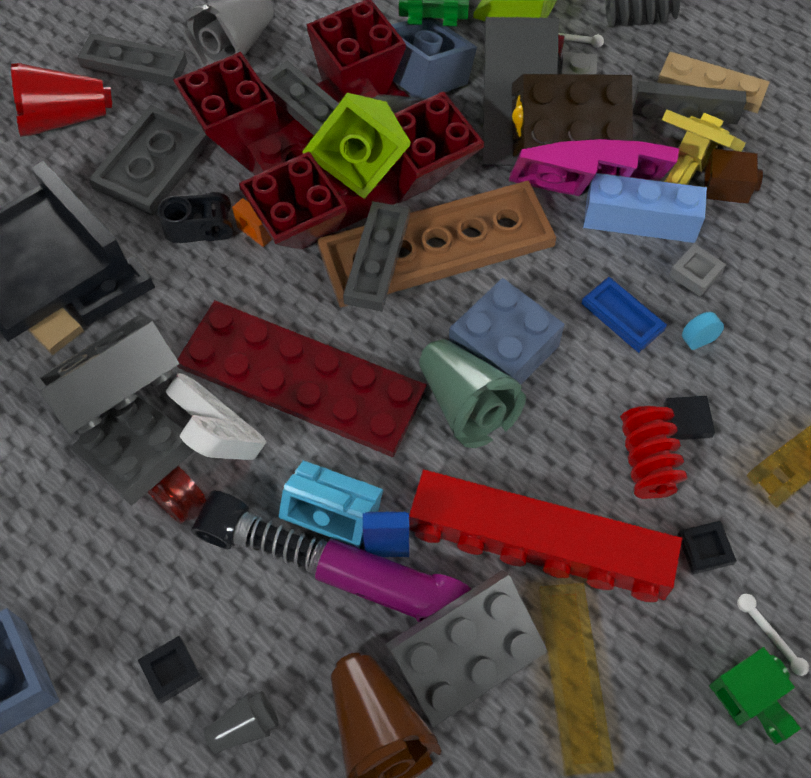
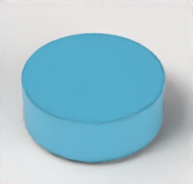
[682,312,724,350]

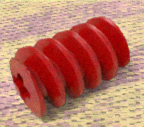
[620,406,688,499]

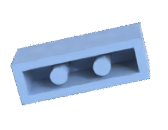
[583,173,707,243]

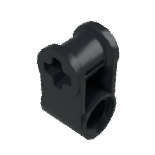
[157,192,233,243]

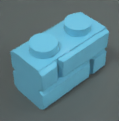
[279,460,383,548]

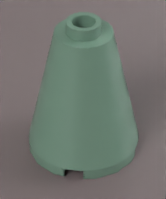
[419,339,526,448]

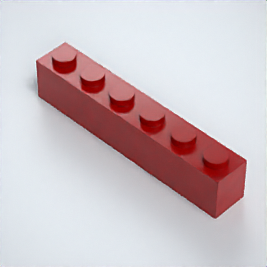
[409,469,682,602]

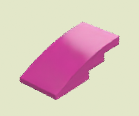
[509,139,680,196]

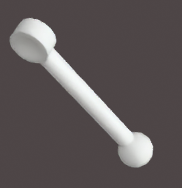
[558,33,604,48]
[737,594,809,676]

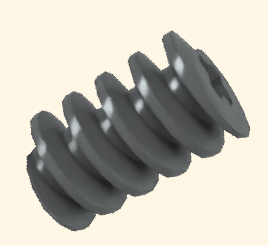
[605,0,680,27]

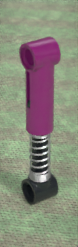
[191,490,471,622]

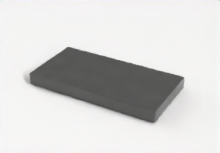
[482,17,559,166]

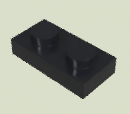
[71,256,155,326]

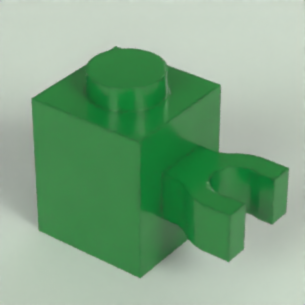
[709,647,801,745]

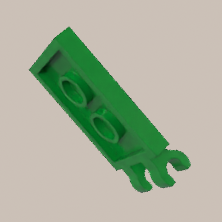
[399,0,469,27]

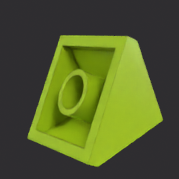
[302,93,411,199]

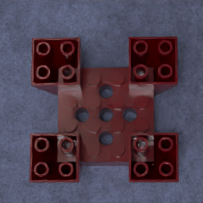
[173,0,484,250]

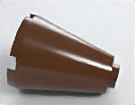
[331,653,442,778]

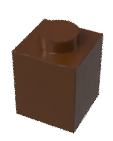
[704,149,763,204]

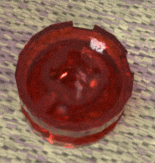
[148,466,206,525]

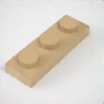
[658,52,769,113]

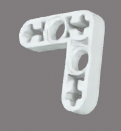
[166,373,266,460]

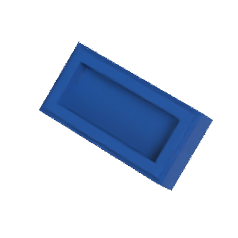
[581,277,667,353]
[362,512,409,557]

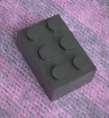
[32,316,180,435]

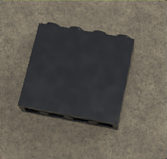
[0,161,129,342]

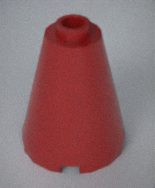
[11,63,112,137]

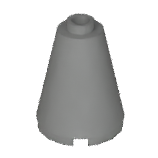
[184,0,274,66]

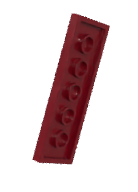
[177,300,427,457]

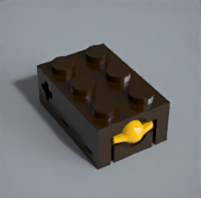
[512,74,633,157]

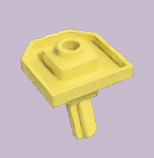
[662,109,746,185]

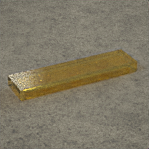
[538,583,615,777]

